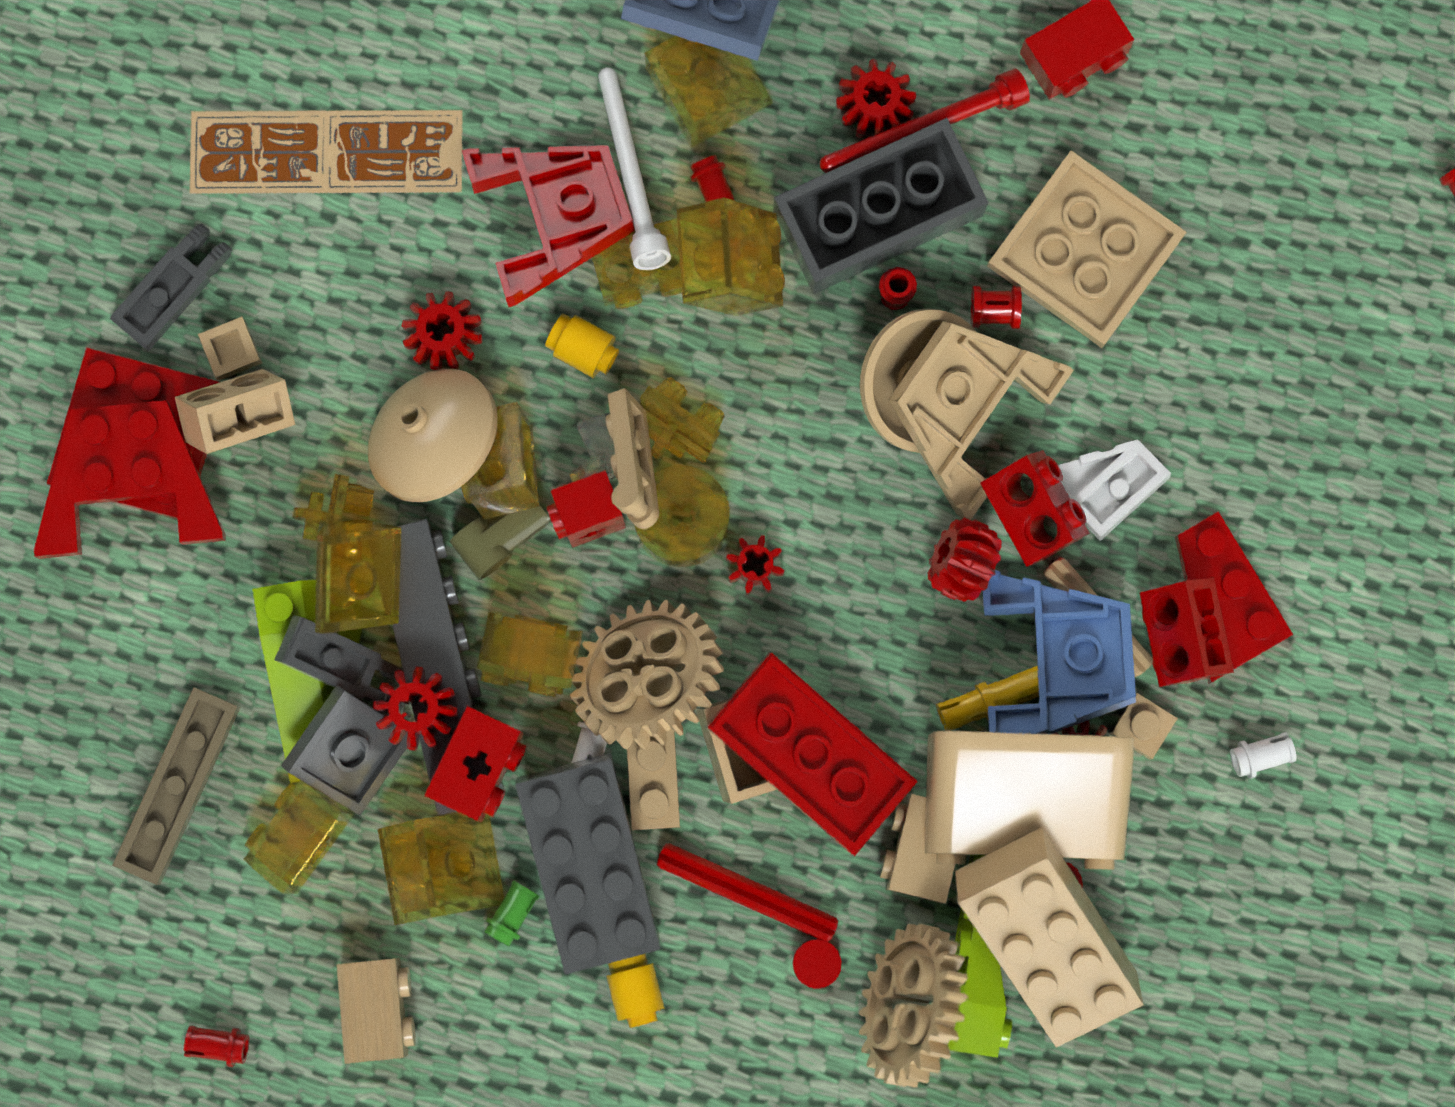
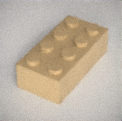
[955,827,1144,1048]

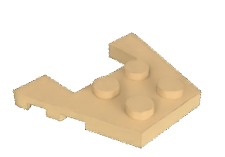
[889,321,1074,520]

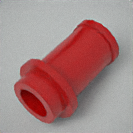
[690,155,739,219]
[879,267,917,310]
[184,1025,249,1068]

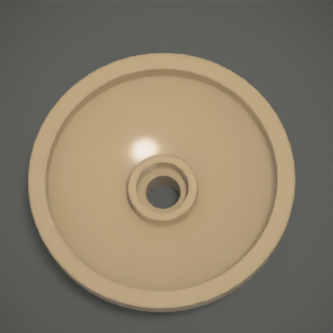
[860,309,976,453]
[368,369,497,502]

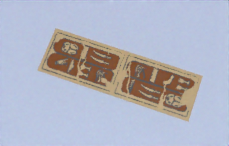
[190,110,462,194]

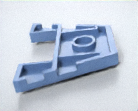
[983,570,1136,734]

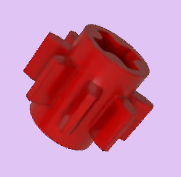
[726,535,785,595]

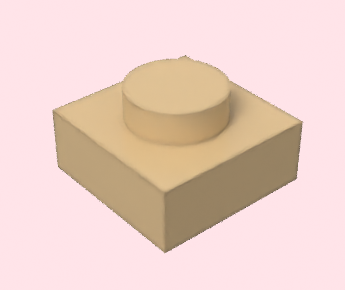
[198,317,262,381]
[1110,693,1178,760]

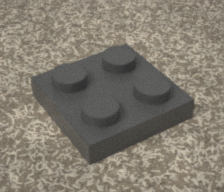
[281,685,408,816]

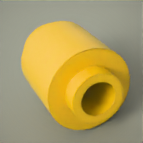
[545,313,619,378]
[606,954,665,1028]

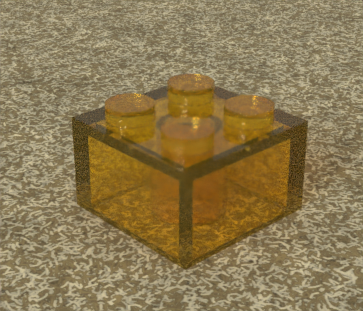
[676,198,785,316]

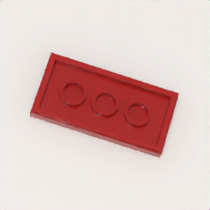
[705,652,918,856]

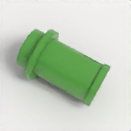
[484,881,540,947]

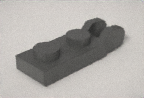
[110,223,232,352]
[274,615,403,703]

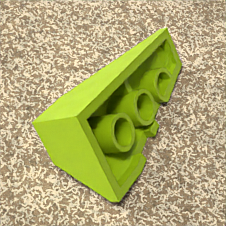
[252,577,363,783]
[948,855,1012,1058]

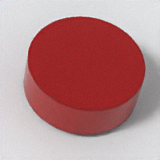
[793,939,842,989]

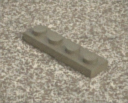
[112,687,241,885]

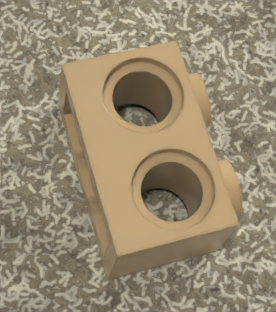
[175,369,295,454]

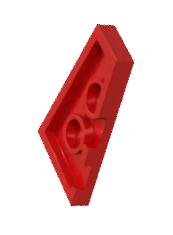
[1175,511,1293,684]

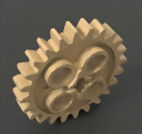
[569,600,724,749]
[859,923,968,1088]

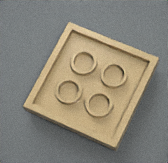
[987,150,1187,348]

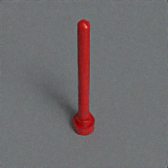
[820,68,1030,173]

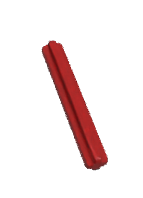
[657,843,839,942]

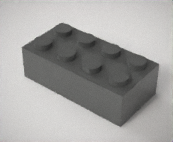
[773,118,989,295]
[515,753,661,975]

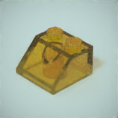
[644,36,773,148]
[315,519,401,634]
[243,781,354,894]
[377,813,504,925]

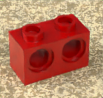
[980,450,1090,567]
[1139,578,1234,687]

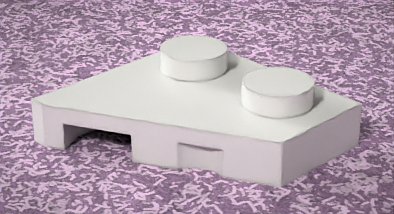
[1058,439,1171,541]

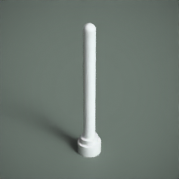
[598,67,671,270]

